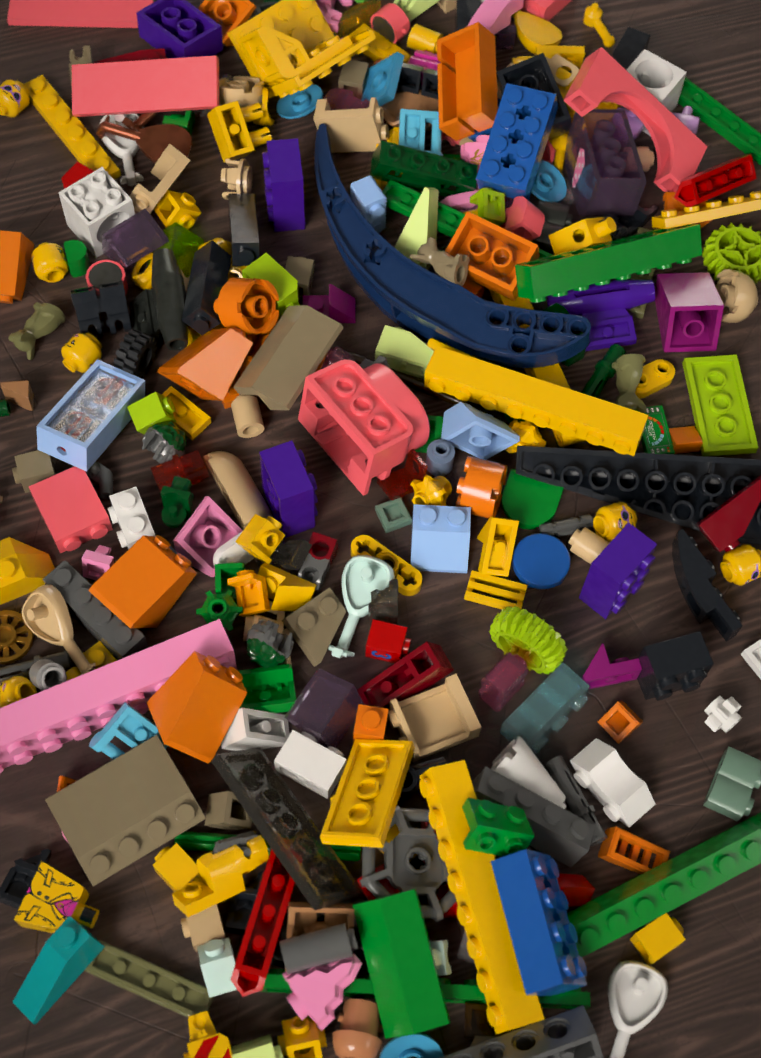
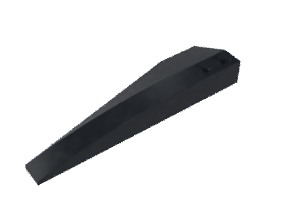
[515,446,761,545]

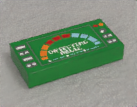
[635,405,675,455]

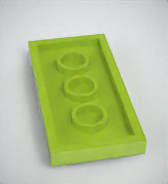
[682,355,759,457]

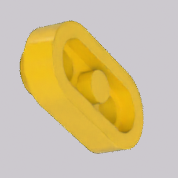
[635,359,675,399]

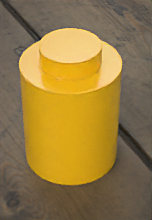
[407,24,443,54]

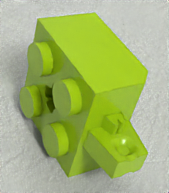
[242,253,299,320]

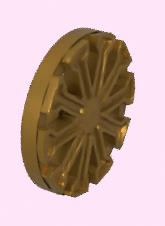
[0,610,34,665]

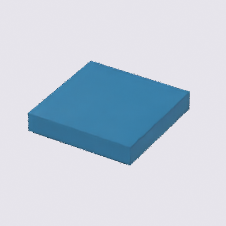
[359,52,404,109]

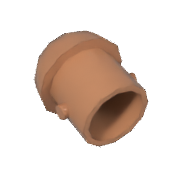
[332,999,383,1058]

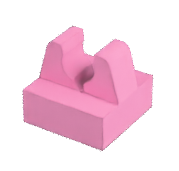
[82,545,114,581]

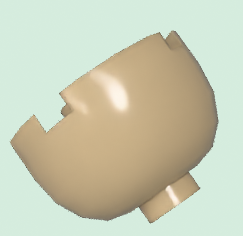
[219,76,264,108]
[715,269,758,323]

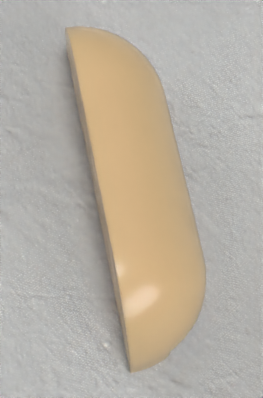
[203,451,273,530]

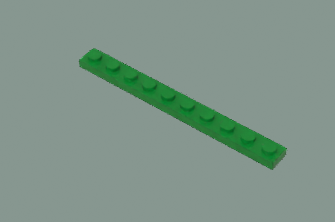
[261,969,590,1010]

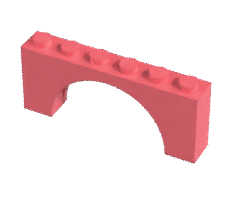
[563,47,707,192]

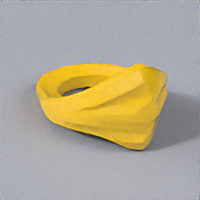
[253,88,274,125]
[131,253,153,290]

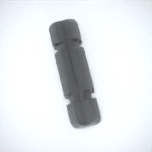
[539,514,594,537]

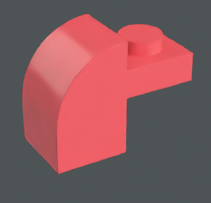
[500,196,545,241]

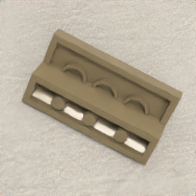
[233,305,344,410]

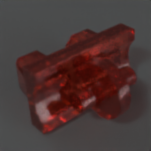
[151,450,209,492]

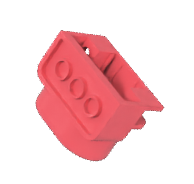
[298,359,430,496]

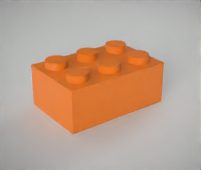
[445,211,540,301]

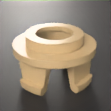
[221,158,252,200]

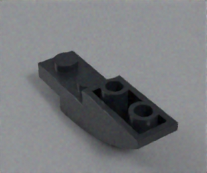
[672,529,743,642]

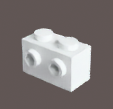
[107,487,155,550]
[274,730,347,799]

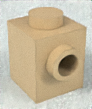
[181,904,226,952]

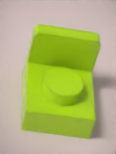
[470,187,505,226]

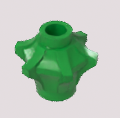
[196,589,243,632]

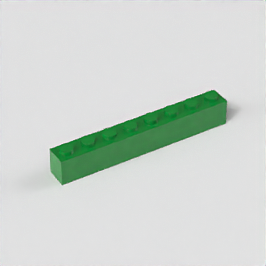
[515,224,702,303]
[567,813,761,957]

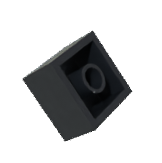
[637,631,714,701]

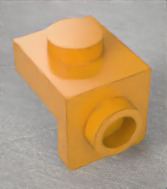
[227,570,270,617]

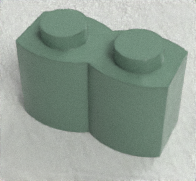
[703,746,761,821]

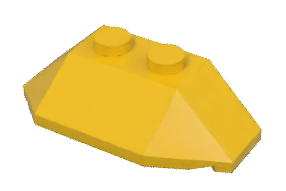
[0,537,55,605]

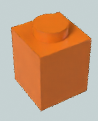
[353,704,389,743]

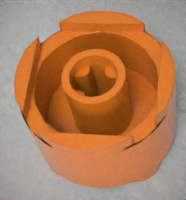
[213,278,279,334]
[456,456,507,518]

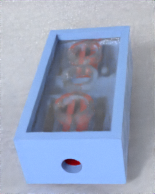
[37,359,145,472]

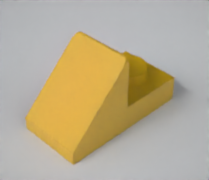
[477,517,519,577]
[258,563,317,611]

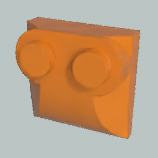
[197,0,256,46]

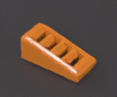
[598,826,670,874]

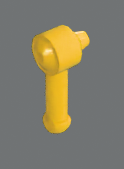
[583,3,615,48]
[551,133,576,175]

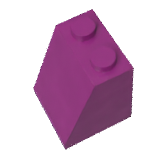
[655,272,724,352]

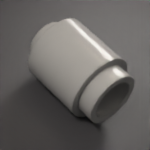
[29,659,67,691]

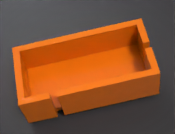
[437,22,498,141]

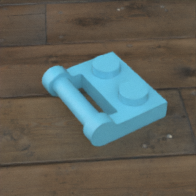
[398,109,443,156]
[89,702,168,759]

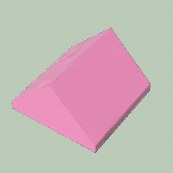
[173,496,243,577]

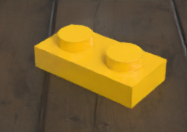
[161,386,211,440]

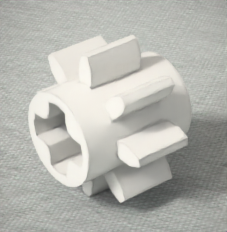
[704,696,742,733]

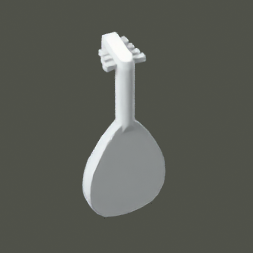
[100,113,144,186]
[608,960,668,1058]

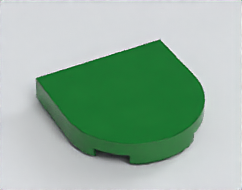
[501,469,564,530]

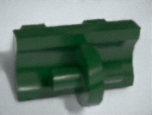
[160,476,194,528]

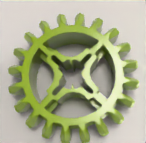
[702,223,761,284]
[489,606,567,674]

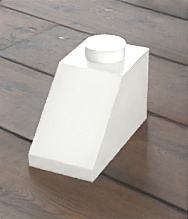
[221,708,290,752]

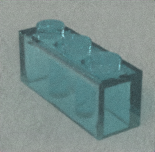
[500,663,590,753]

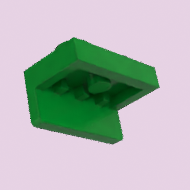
[239,664,298,713]
[462,798,534,857]

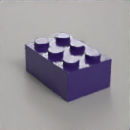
[136,0,223,59]
[262,138,305,232]
[259,440,318,539]
[579,523,657,620]

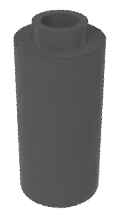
[280,923,358,974]

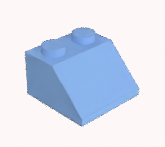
[441,402,520,460]
[410,504,471,573]

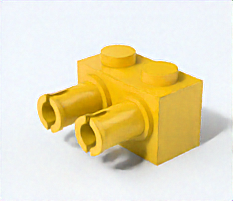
[207,101,272,163]

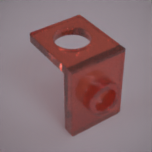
[377,449,428,501]

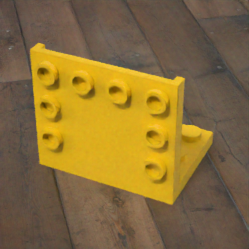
[227,0,376,99]

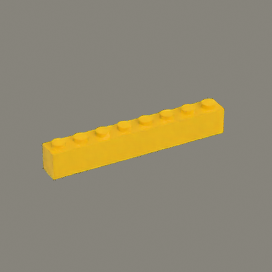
[424,346,648,456]
[419,760,545,1034]

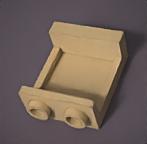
[313,97,389,153]
[129,144,190,223]
[388,674,481,763]

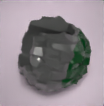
[142,421,187,467]
[246,620,294,669]

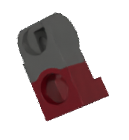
[298,532,338,591]

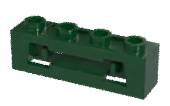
[370,140,478,197]

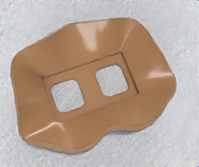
[381,90,439,130]

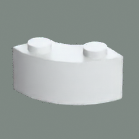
[570,738,655,827]

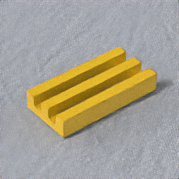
[464,570,527,610]

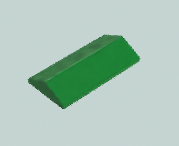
[352,889,450,1039]

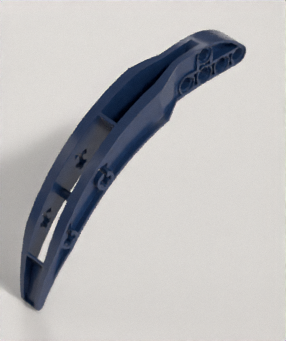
[314,123,591,368]

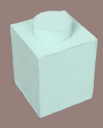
[197,937,237,998]

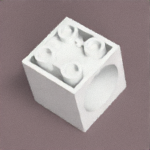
[621,49,687,136]
[58,167,139,258]

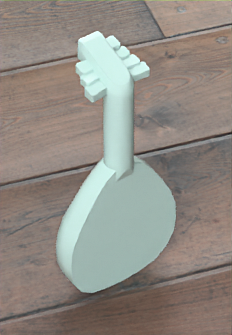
[329,555,395,658]

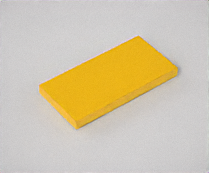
[320,739,415,848]

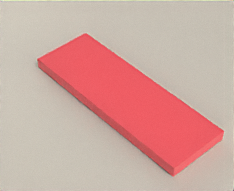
[7,0,154,28]
[72,56,219,117]

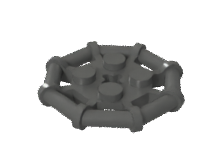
[360,805,457,922]

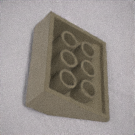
[45,735,206,886]

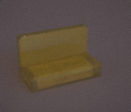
[334,0,381,38]

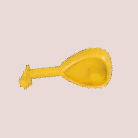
[511,10,562,54]

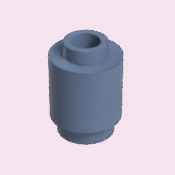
[426,439,455,477]

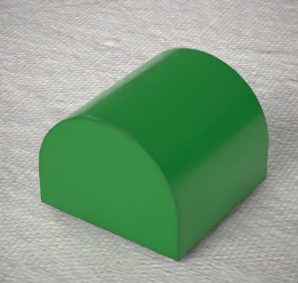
[64,240,90,278]

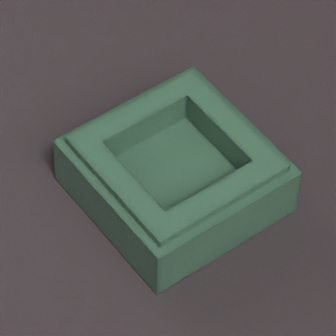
[375,497,412,533]

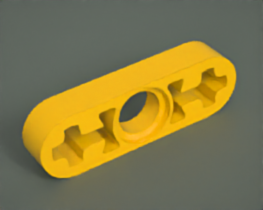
[351,535,422,596]

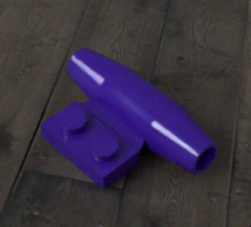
[547,279,655,351]

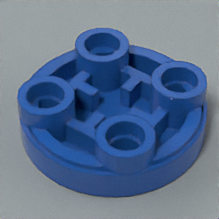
[512,533,570,589]

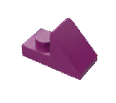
[303,284,355,323]
[579,643,642,691]

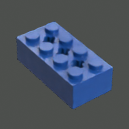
[476,83,558,201]
[491,849,587,996]

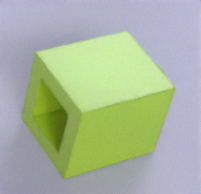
[127,392,176,435]

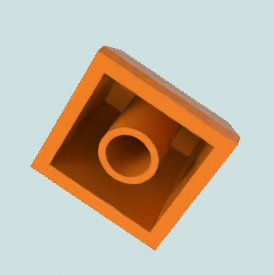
[0,230,34,304]
[157,327,253,401]
[88,535,197,628]
[146,651,248,764]

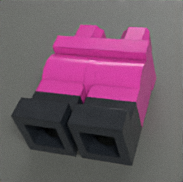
[397,49,441,99]

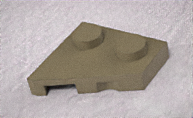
[282,587,346,667]

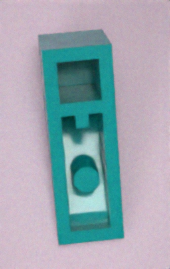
[13,916,105,1025]

